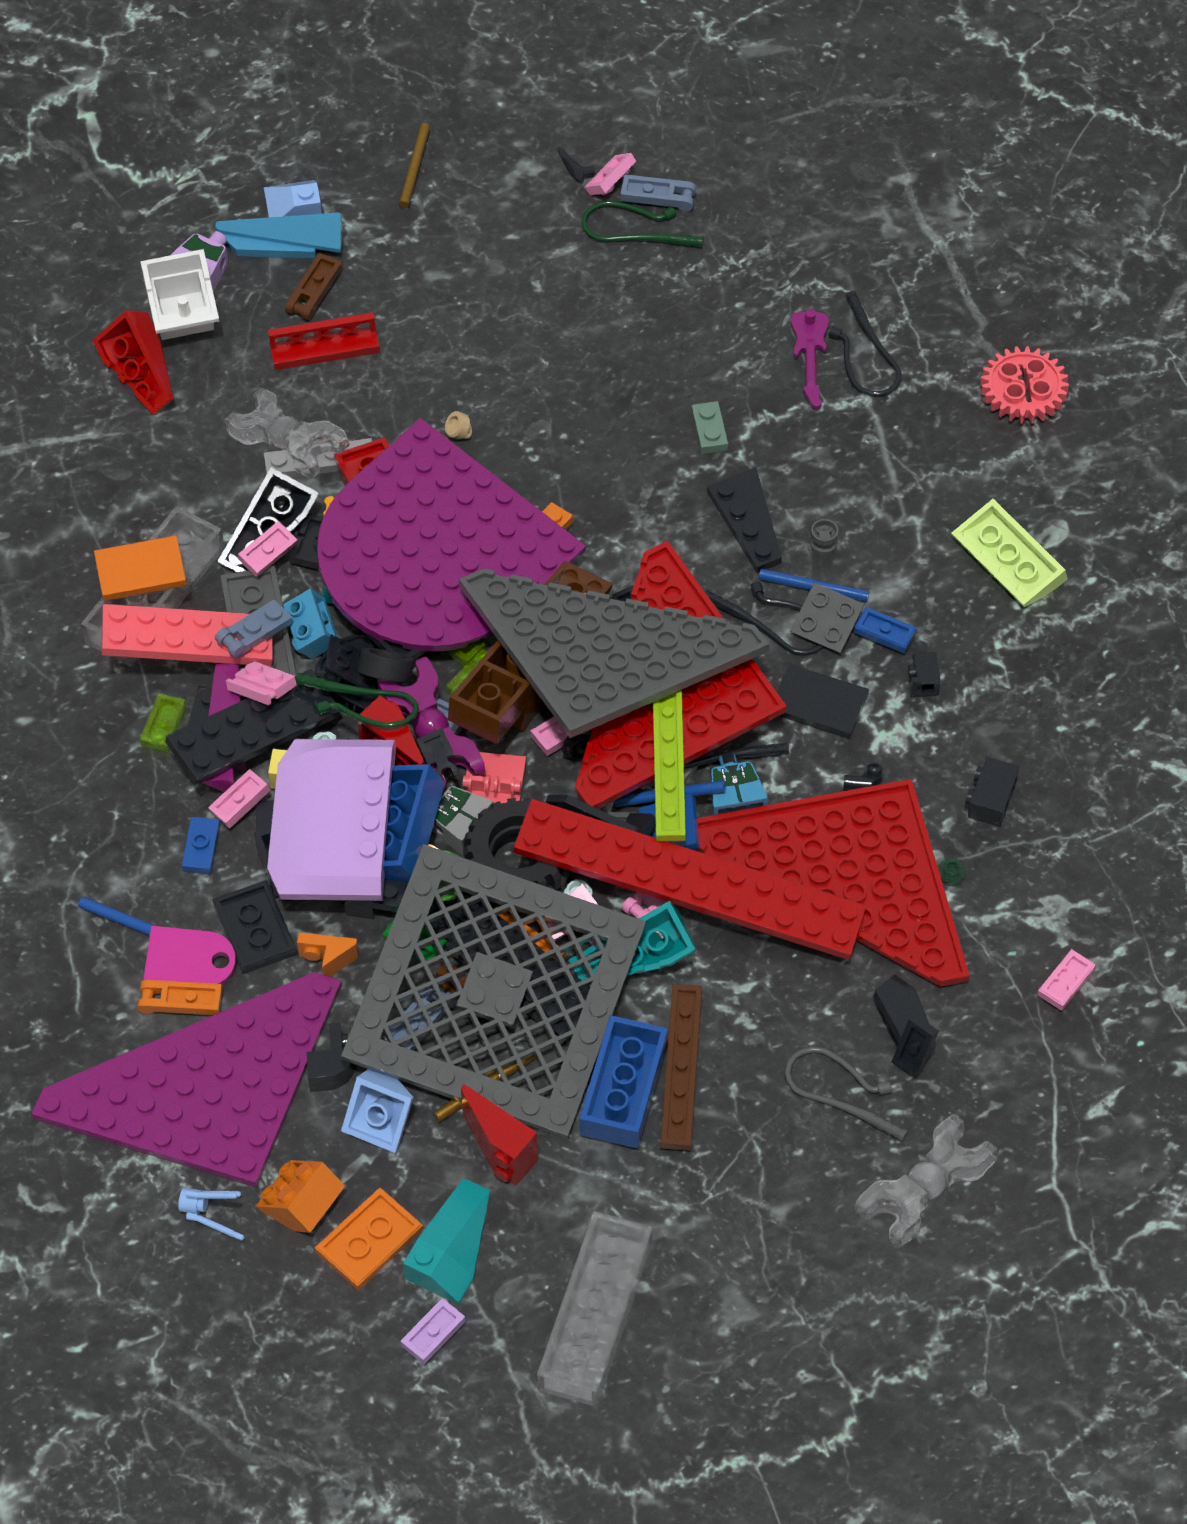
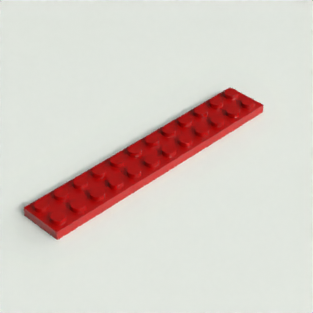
[513,799,866,960]

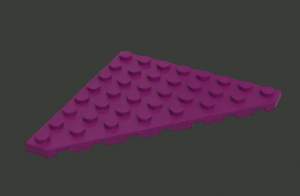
[31,972,342,1188]

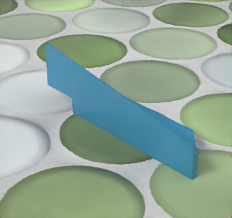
[215,212,343,258]

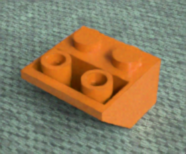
[255,1160,345,1233]

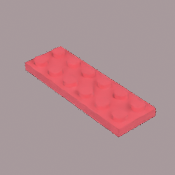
[101,604,272,666]

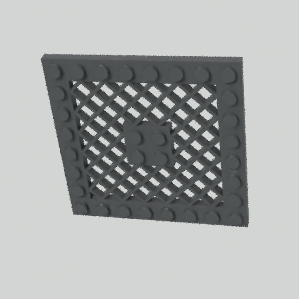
[341,844,646,1139]

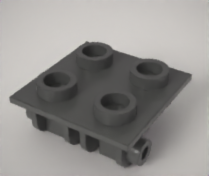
[790,583,865,653]

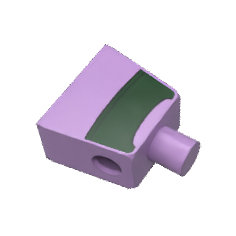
[170,231,228,292]

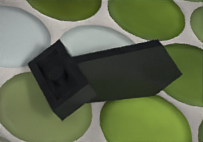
[545,795,656,836]
[873,974,939,1078]

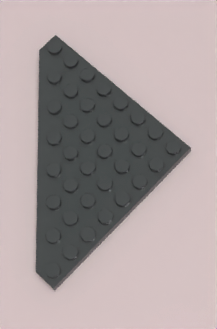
[459,569,769,738]

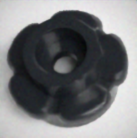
[562,734,588,760]

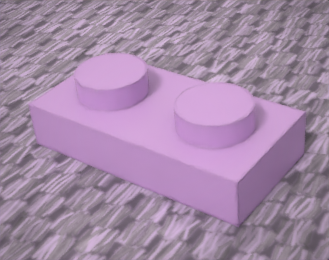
[400,1298,466,1365]

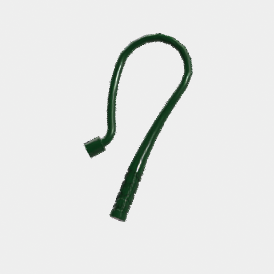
[581,200,704,247]
[295,673,419,728]

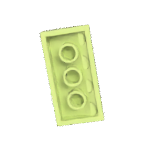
[951,499,1068,607]

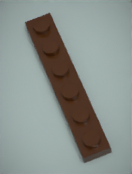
[660,984,702,1150]

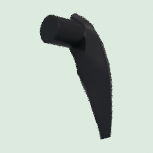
[558,147,595,181]

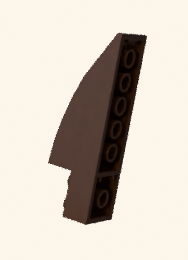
[448,561,613,744]

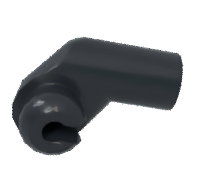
[843,763,883,790]

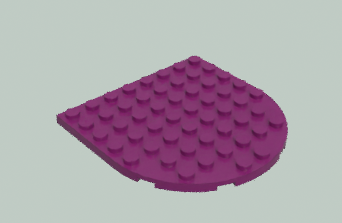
[317,418,586,651]

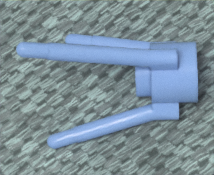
[178,1188,244,1241]

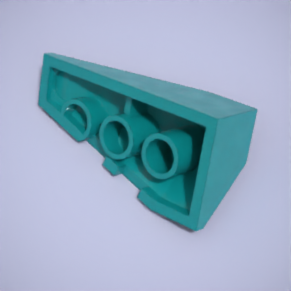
[569,901,697,981]
[403,1178,490,1305]

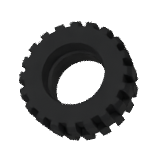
[464,798,574,912]

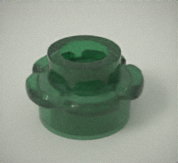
[939,858,966,886]

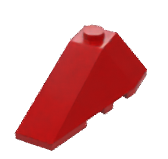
[92,310,174,415]

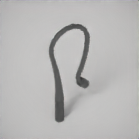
[784,1046,908,1142]

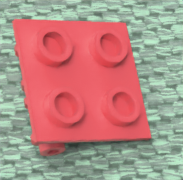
[463,752,526,804]

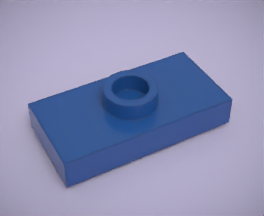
[854,607,917,654]
[182,817,220,874]

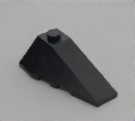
[218,467,319,572]

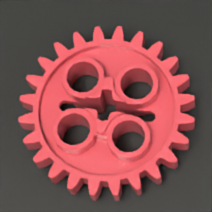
[980,346,1069,423]

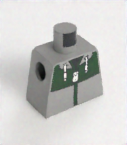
[432,786,493,855]

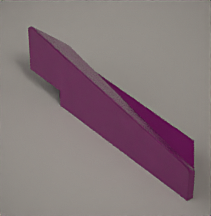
[202,663,246,792]

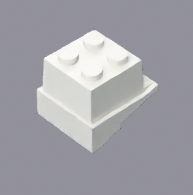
[140,249,219,340]

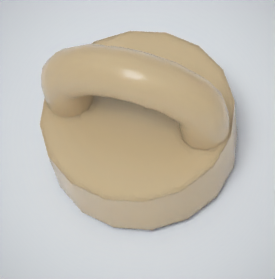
[445,411,472,440]

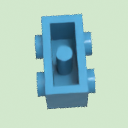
[283,589,337,659]

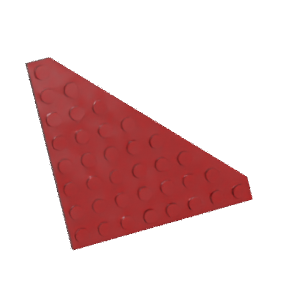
[575,540,787,809]
[693,779,970,987]

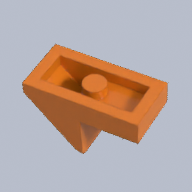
[297,932,359,977]

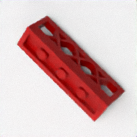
[268,312,380,370]

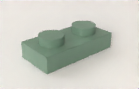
[691,401,728,454]

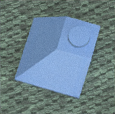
[264,180,322,217]
[341,1069,414,1153]

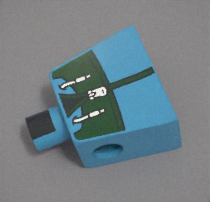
[711,753,768,815]

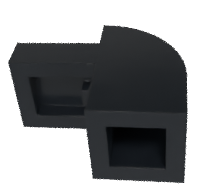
[344,879,407,920]
[306,1023,356,1092]

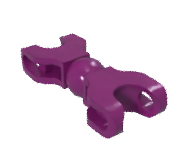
[377,657,485,794]

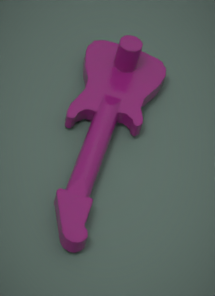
[791,309,829,410]

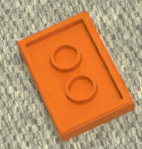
[94,535,187,601]
[315,1188,423,1291]

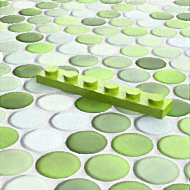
[653,690,686,841]

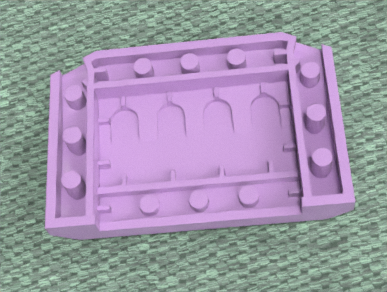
[267,739,396,901]

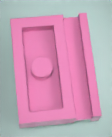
[226,661,297,705]

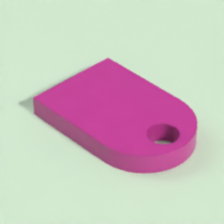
[143,926,236,986]

